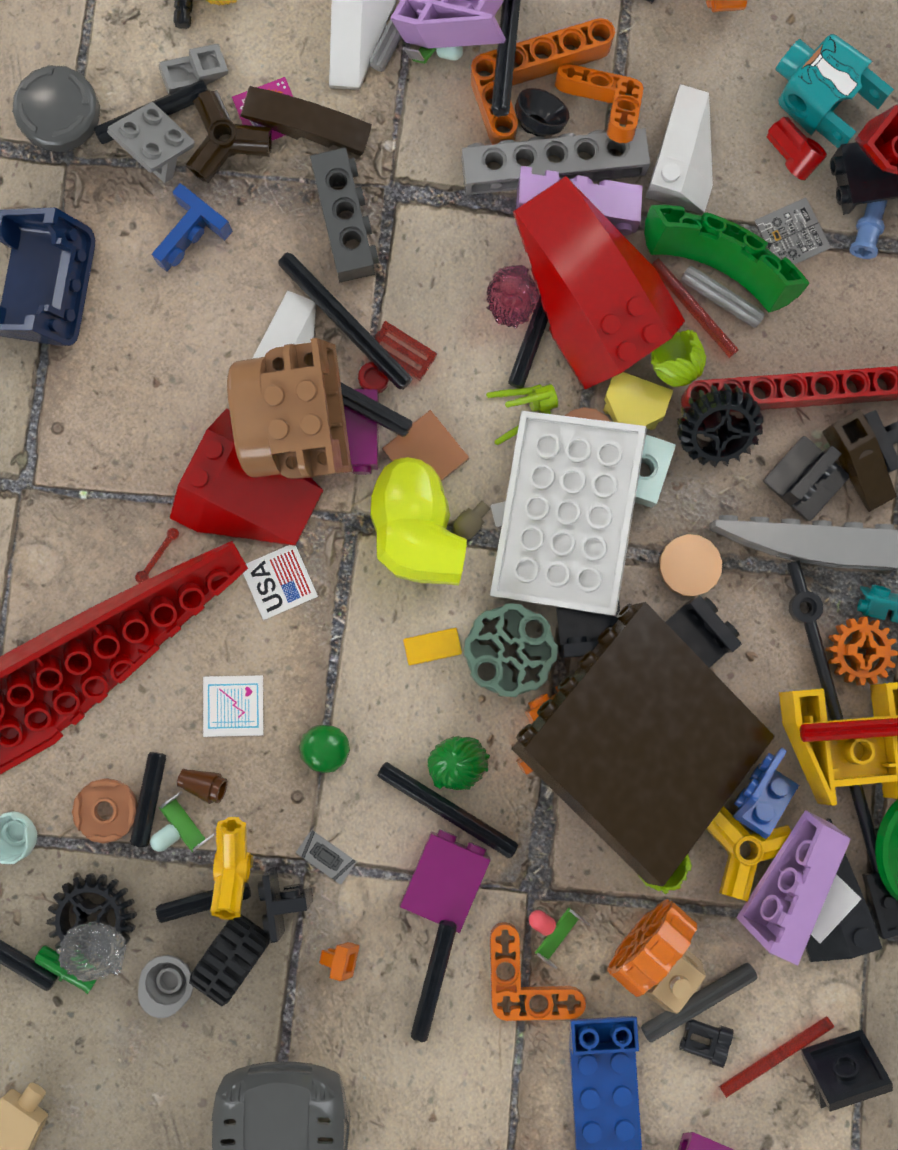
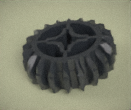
[677,384,764,467]
[46,873,137,964]

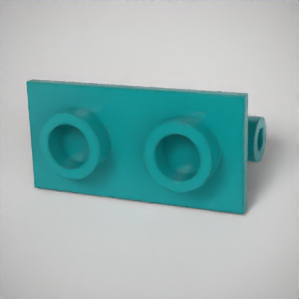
[857,585,898,623]

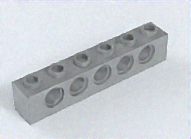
[461,128,650,195]

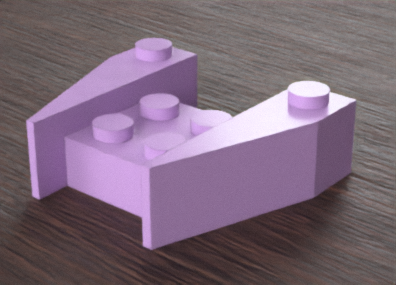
[390,0,506,49]

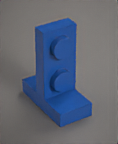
[151,183,233,272]

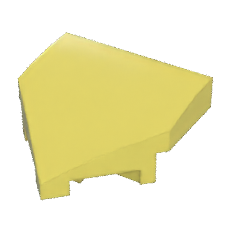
[603,372,673,430]

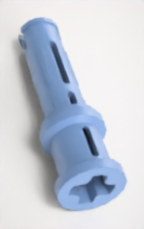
[849,200,888,259]

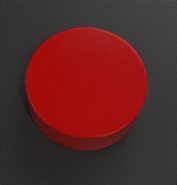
[358,362,389,394]

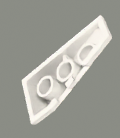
[329,0,396,90]

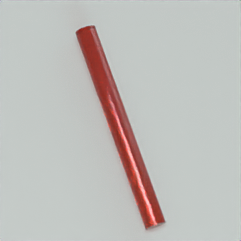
[652,258,739,358]
[719,1016,834,1098]

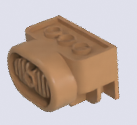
[227,338,352,479]

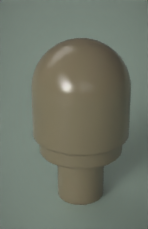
[453,500,491,540]

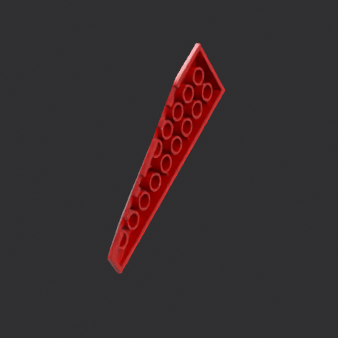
[0,541,248,775]

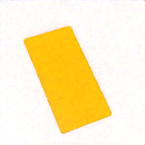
[403,628,462,665]

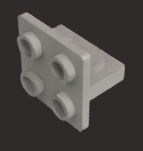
[107,102,195,183]

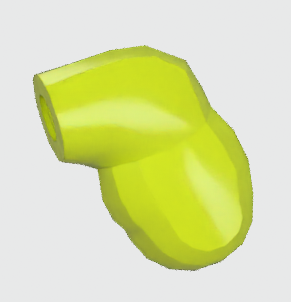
[370,457,467,586]

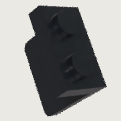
[665,595,742,668]

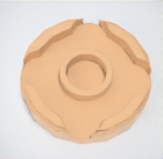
[658,534,722,597]

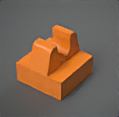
[319,942,360,981]

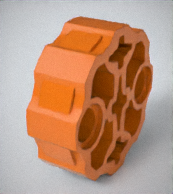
[607,899,697,997]

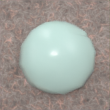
[0,811,37,864]

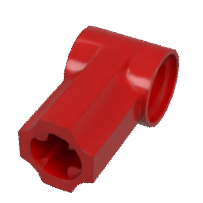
[766,117,827,181]

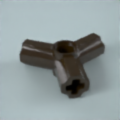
[186,90,272,183]

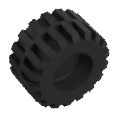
[189,914,270,1007]

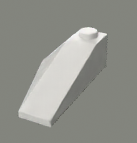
[645,84,713,215]
[252,291,316,359]

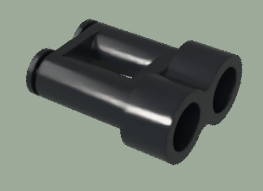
[679,1019,734,1068]

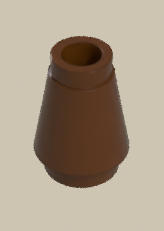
[177,769,228,804]

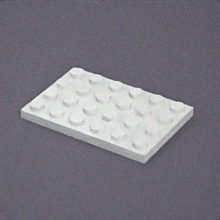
[490,411,647,616]

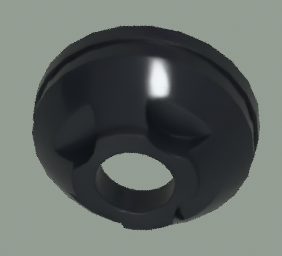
[515,88,570,137]

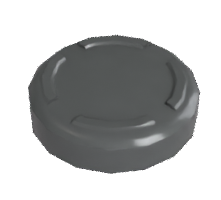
[12,65,100,152]

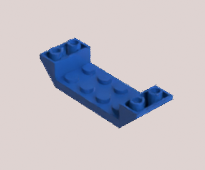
[569,1016,642,1150]

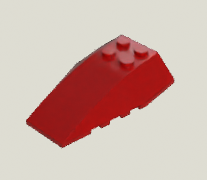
[513,176,685,390]

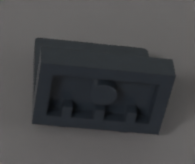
[556,601,620,658]

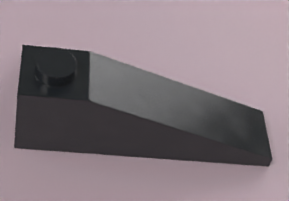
[805,818,882,962]

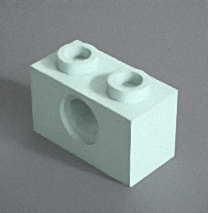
[635,435,676,508]

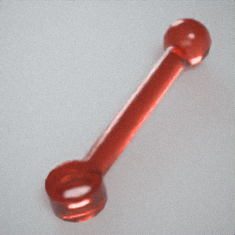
[135,528,179,583]

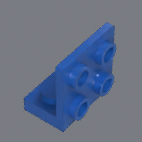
[733,747,799,839]

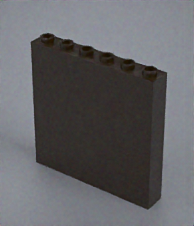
[512,602,775,886]

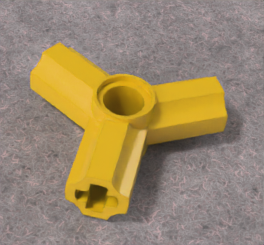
[706,806,791,902]
[210,817,253,920]

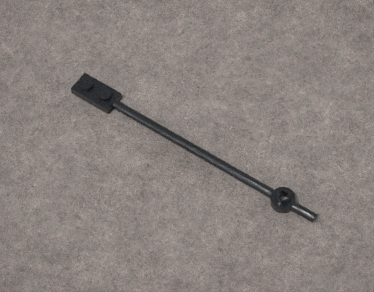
[787,560,898,939]

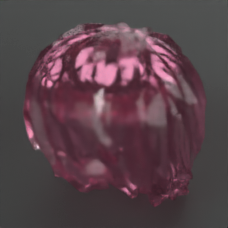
[486,265,540,329]

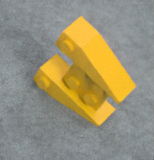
[779,682,898,806]

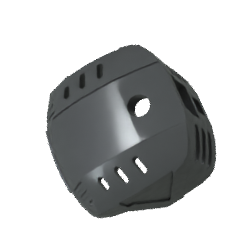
[211,1061,351,1150]

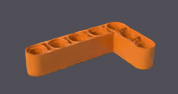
[470,18,615,145]

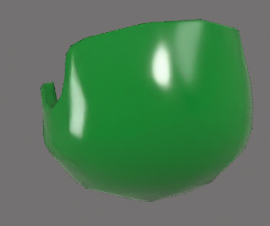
[299,725,350,773]

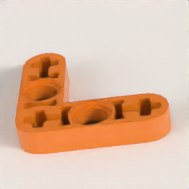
[555,64,644,143]
[490,922,586,1021]

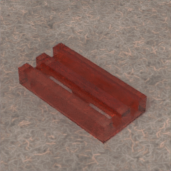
[375,321,437,381]

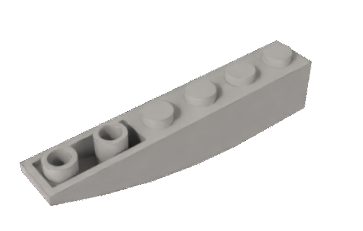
[709,515,898,571]

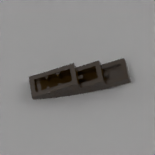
[240,86,372,156]

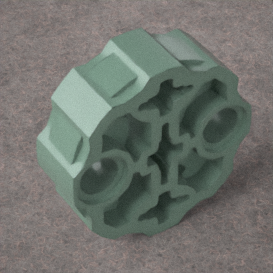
[464,603,558,697]

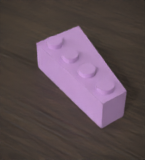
[515,166,642,236]
[736,810,851,966]

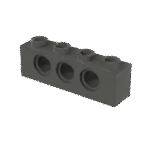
[310,148,379,283]

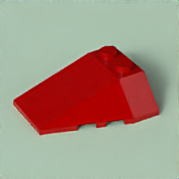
[170,408,324,546]

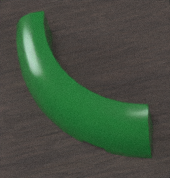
[644,205,809,313]

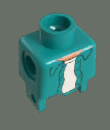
[775,34,894,148]

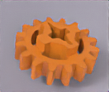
[825,617,898,686]

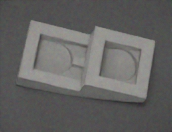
[159,44,228,94]

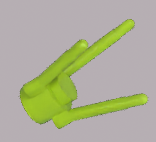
[486,384,558,445]

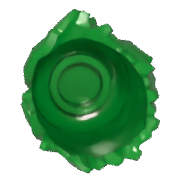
[427,736,490,790]

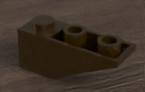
[822,409,897,512]

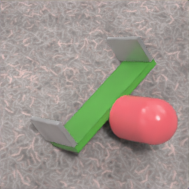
[528,908,590,969]

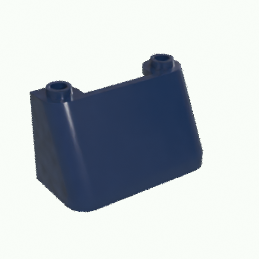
[0,207,96,346]

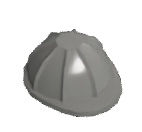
[138,955,194,1018]

